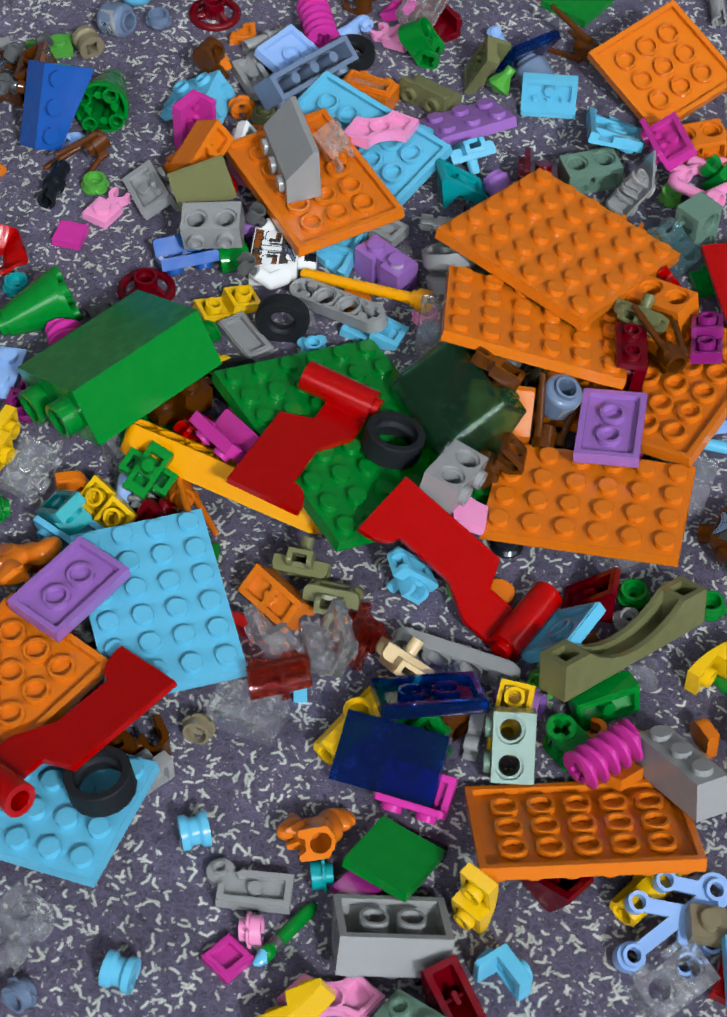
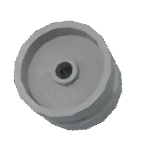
[421,242,491,296]

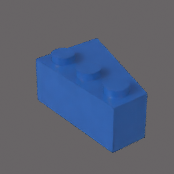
[19,59,94,151]

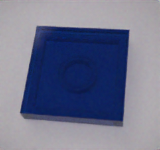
[495,29,561,74]

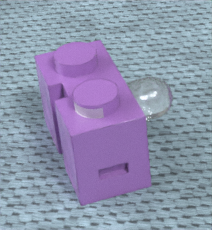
[354,234,418,291]

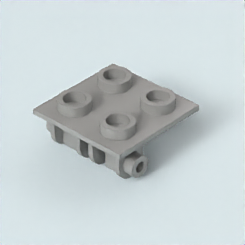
[605,150,657,217]

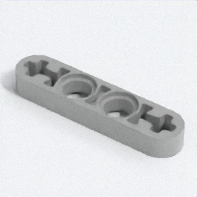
[289,277,388,334]
[391,627,521,687]

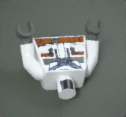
[237,202,318,290]

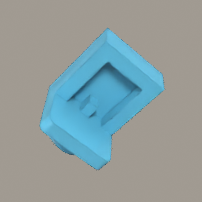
[473,943,533,1002]

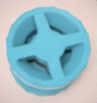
[176,810,212,852]
[98,949,142,995]

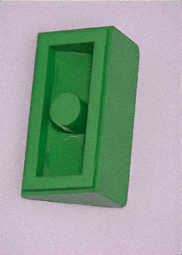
[568,671,640,730]

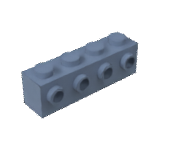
[253,34,359,111]

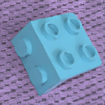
[160,70,236,123]

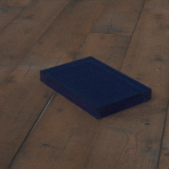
[371,671,489,720]
[329,709,452,808]

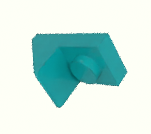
[436,158,487,208]
[35,489,92,536]

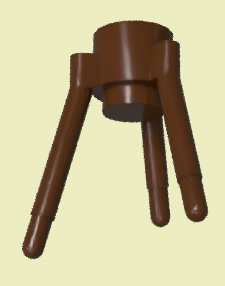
[538,4,599,64]
[42,128,111,185]
[631,304,690,374]
[531,373,580,448]

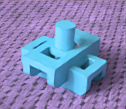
[445,136,497,174]
[386,546,439,605]

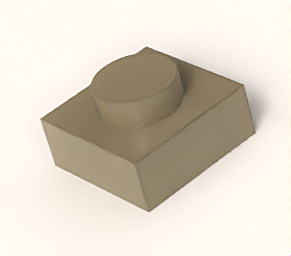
[685,902,727,948]

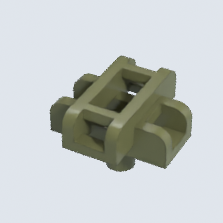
[613,293,670,338]
[272,536,332,580]
[302,578,364,626]

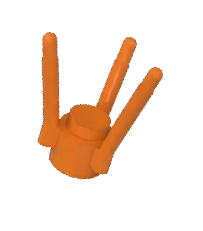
[165,476,219,536]

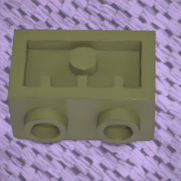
[463,35,511,94]
[399,74,462,114]

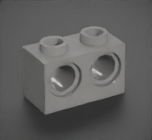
[180,201,245,250]
[419,439,489,514]

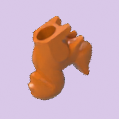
[0,536,62,586]
[276,807,356,862]

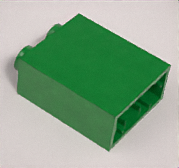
[17,289,222,446]

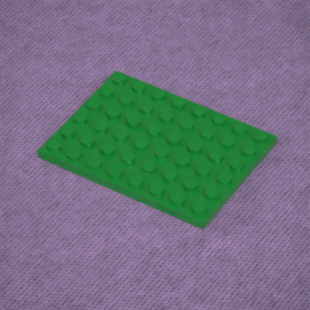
[211,339,491,552]

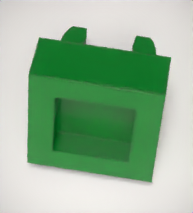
[699,154,727,191]
[688,263,716,298]

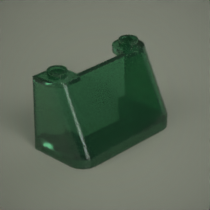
[392,341,527,456]

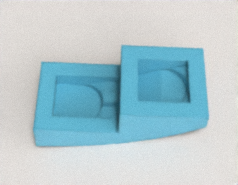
[339,309,409,351]

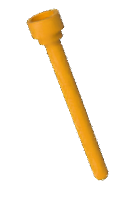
[300,268,435,314]

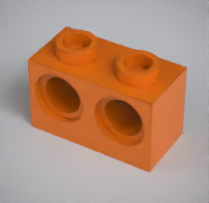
[682,118,727,165]
[626,274,699,335]

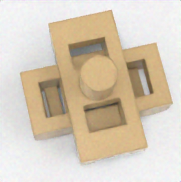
[375,635,436,686]

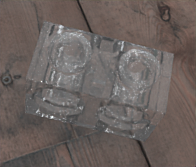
[206,678,289,748]
[0,881,55,976]
[624,940,721,1017]

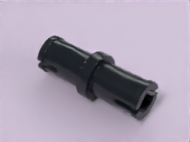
[37,160,71,209]

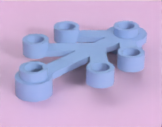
[612,872,727,977]

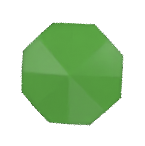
[487,65,516,96]

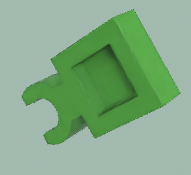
[25,34,74,59]

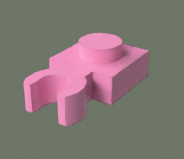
[370,22,407,53]
[82,187,131,229]

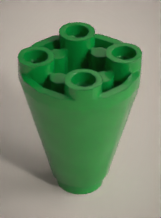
[76,70,129,132]
[0,265,83,337]

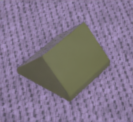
[167,154,237,213]

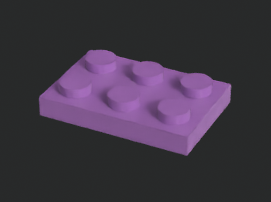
[419,98,517,146]
[573,388,648,468]
[7,535,131,643]

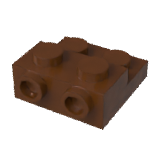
[147,377,215,427]

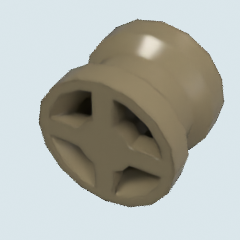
[71,25,105,59]

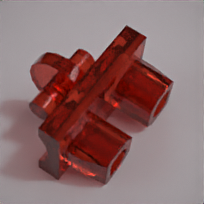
[329,602,390,671]
[245,650,313,701]

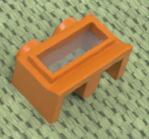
[342,69,400,110]

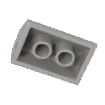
[260,96,322,203]
[635,724,727,823]
[332,894,455,979]

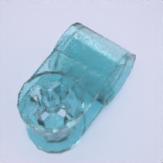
[647,217,701,276]

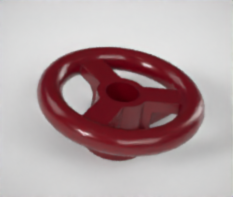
[188,0,241,32]
[117,268,176,301]

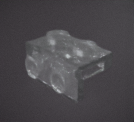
[0,433,64,502]
[299,599,359,678]
[243,605,312,670]

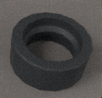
[361,411,426,470]
[63,745,137,818]

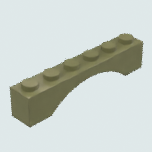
[539,576,707,702]

